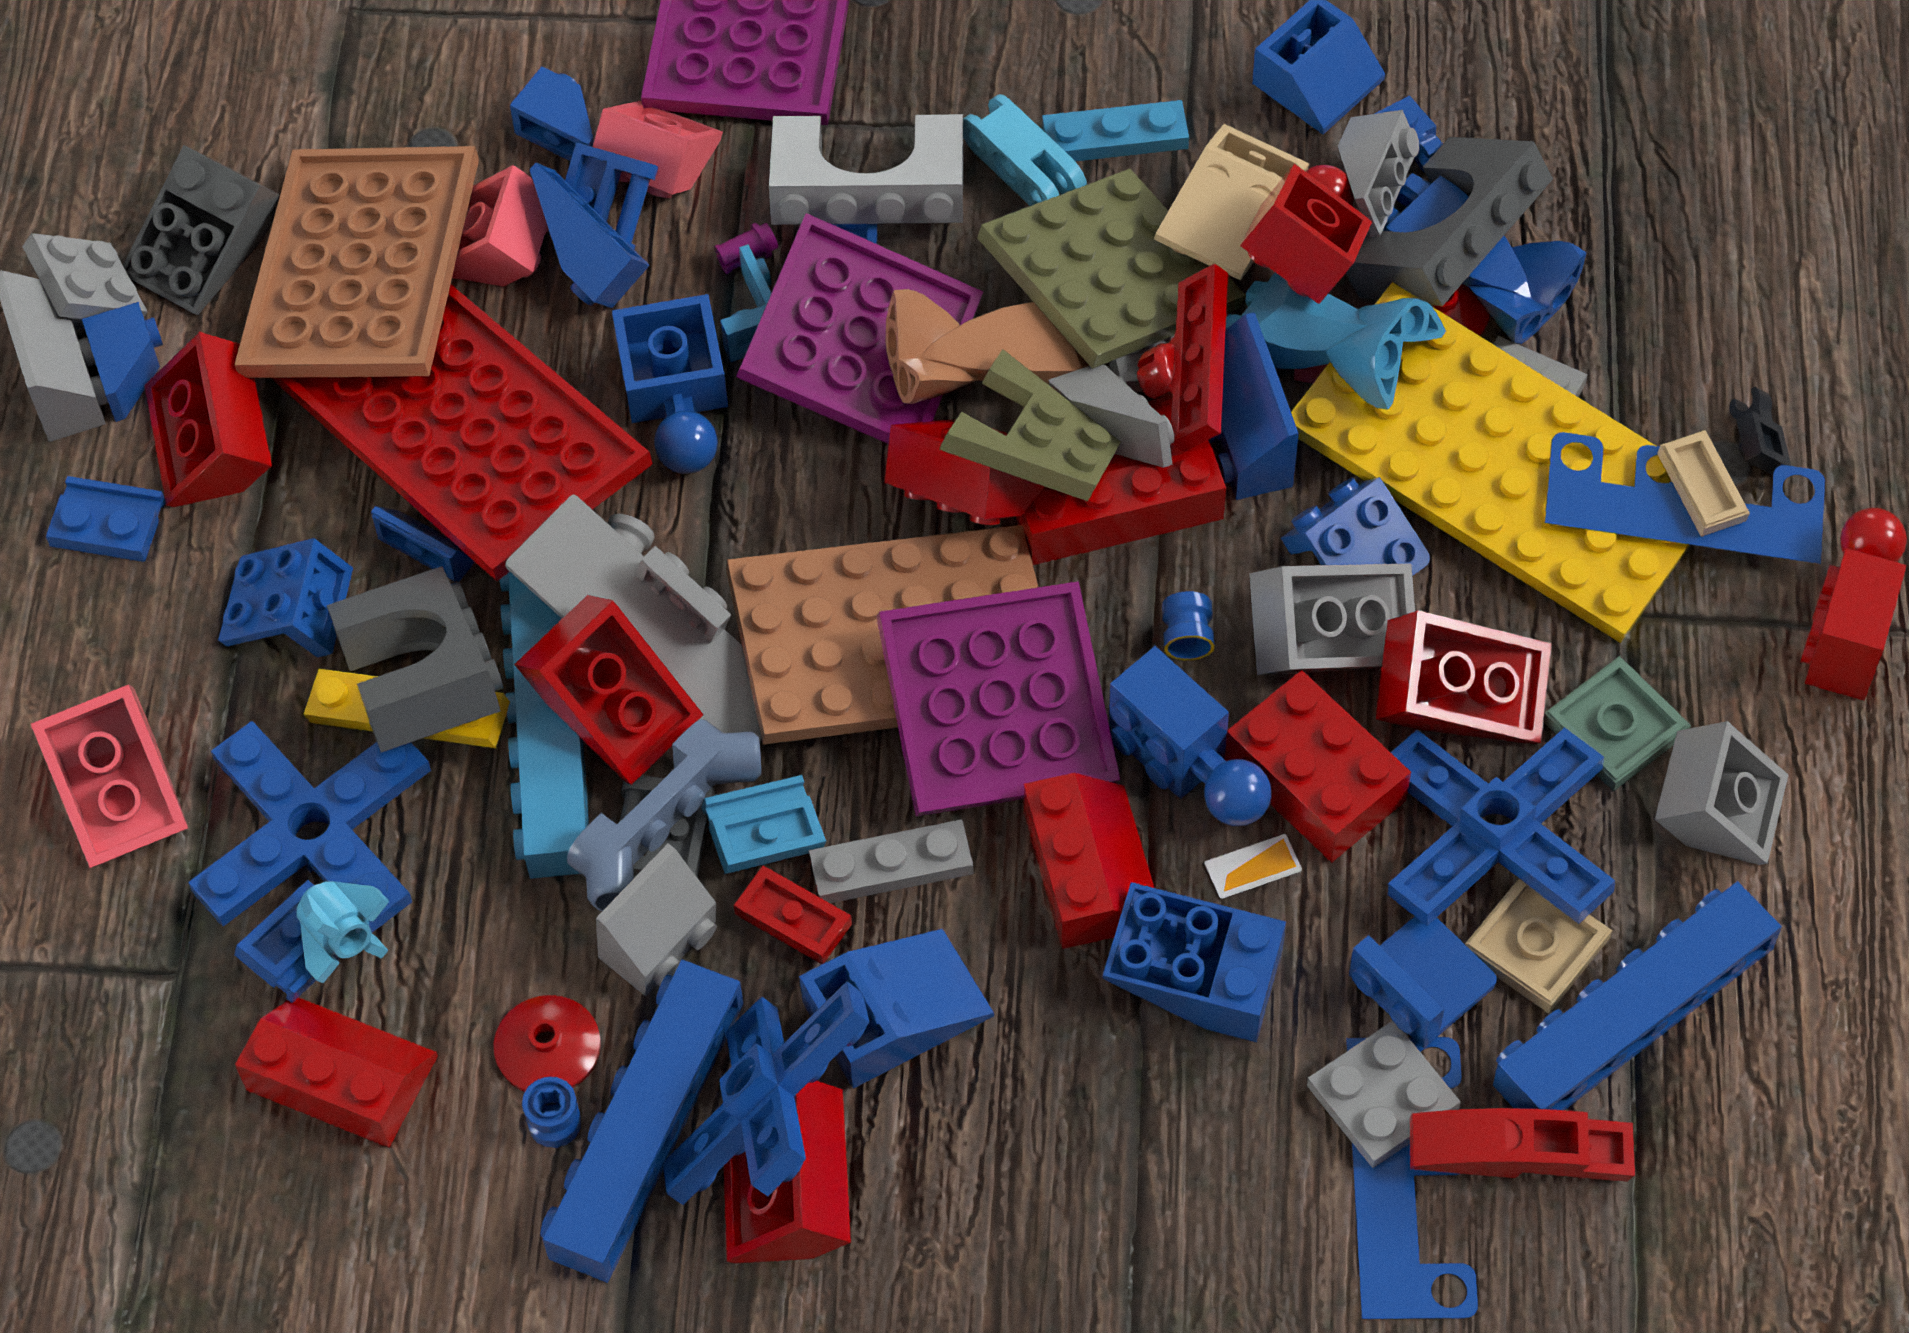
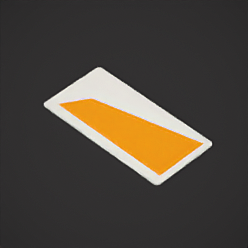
[1204,834,1302,899]

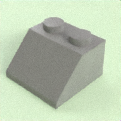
[1655,721,1788,865]
[596,843,717,997]

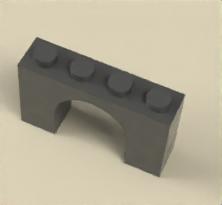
[1346,137,1553,306]
[326,566,504,752]

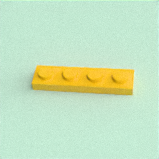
[304,669,510,748]

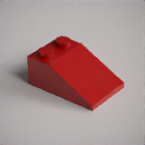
[514,595,704,785]
[1376,610,1552,744]

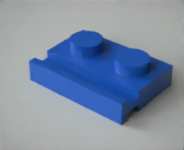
[46,476,166,562]
[234,880,340,1003]

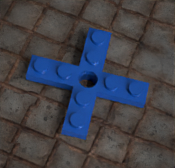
[188,721,431,933]
[1388,727,1615,926]
[663,982,870,1205]

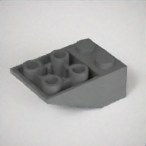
[123,145,280,315]

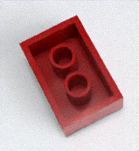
[1225,670,1411,863]

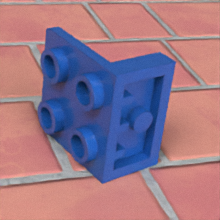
[218,538,353,657]

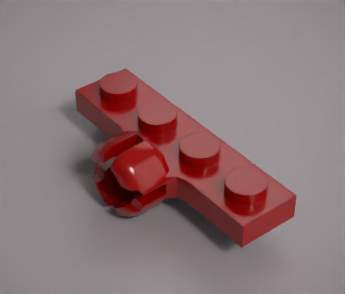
[1137,263,1228,452]

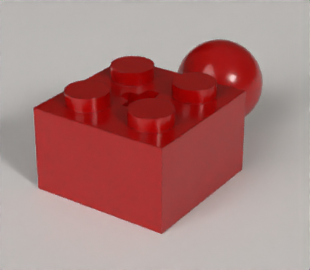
[1240,163,1373,304]
[1800,507,1907,701]

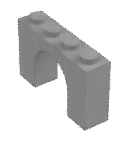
[769,114,963,225]

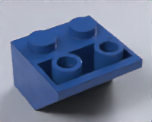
[1252,0,1385,135]

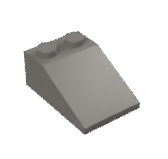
[1249,564,1415,675]

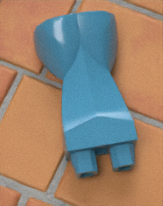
[1226,272,1446,410]

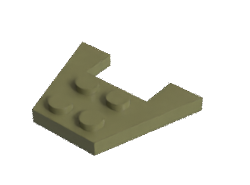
[939,349,1121,501]

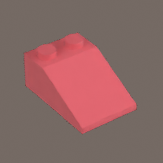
[31,684,188,868]

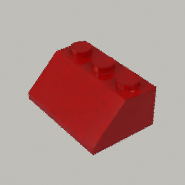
[144,332,272,507]
[885,419,1045,525]
[1024,772,1154,949]
[235,997,438,1148]
[724,1081,851,1263]

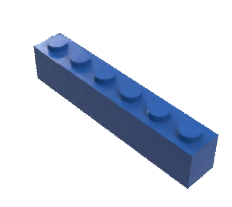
[1493,881,1782,1110]
[540,959,744,1283]

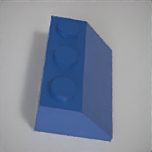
[1208,312,1299,500]

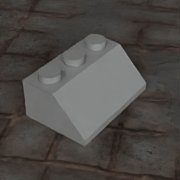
[0,270,108,442]

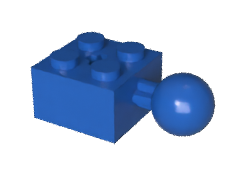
[612,294,728,474]
[1109,646,1271,826]

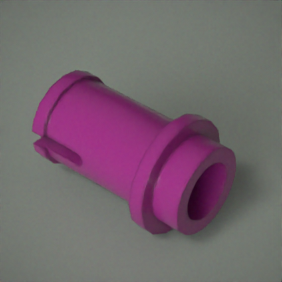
[713,222,778,274]

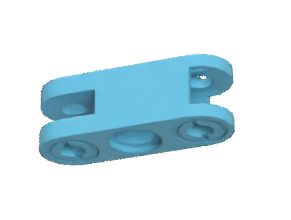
[963,94,1087,206]

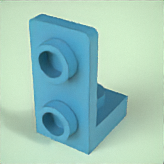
[720,244,772,362]

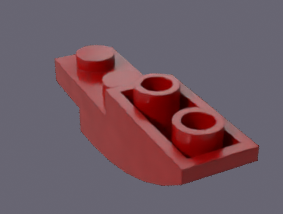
[1410,1108,1635,1182]

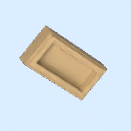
[1657,430,1750,537]

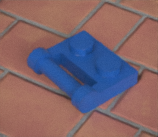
[549,143,659,250]

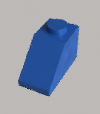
[510,66,594,161]
[82,302,163,422]

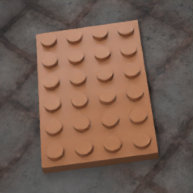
[235,146,479,378]
[726,525,1038,744]

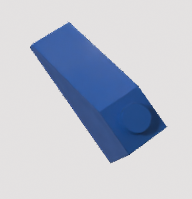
[530,163,650,308]

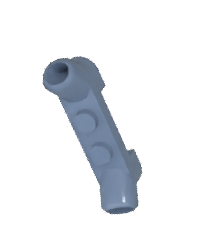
[567,719,761,911]

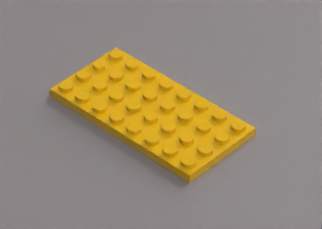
[1291,282,1690,643]

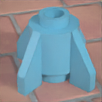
[297,881,389,983]

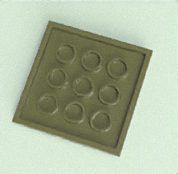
[977,169,1246,369]

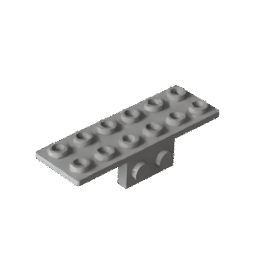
[505,495,762,742]

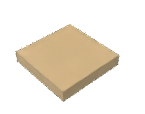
[1465,879,1612,1013]

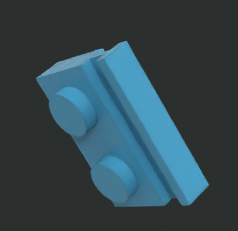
[701,775,826,874]

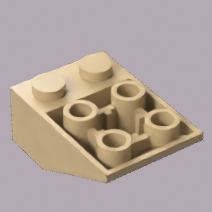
[1154,124,1309,280]

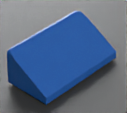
[371,506,475,582]

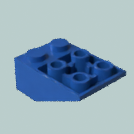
[1103,882,1286,1042]
[799,929,994,1089]

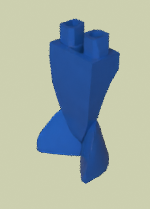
[1383,173,1586,344]

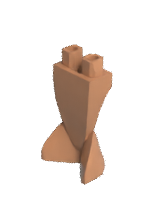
[885,289,1090,404]

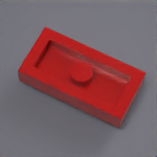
[734,865,852,964]

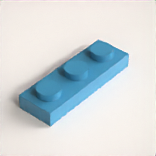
[1042,100,1189,161]

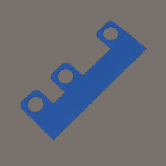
[1545,432,1825,564]
[1346,1037,1478,1319]

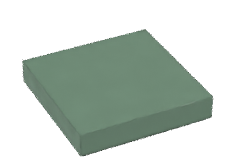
[1543,656,1691,792]

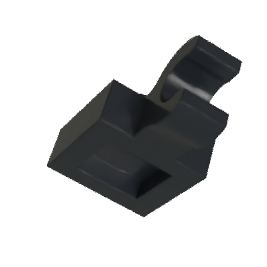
[1729,386,1791,475]

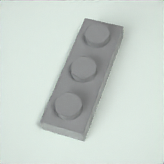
[809,819,974,903]

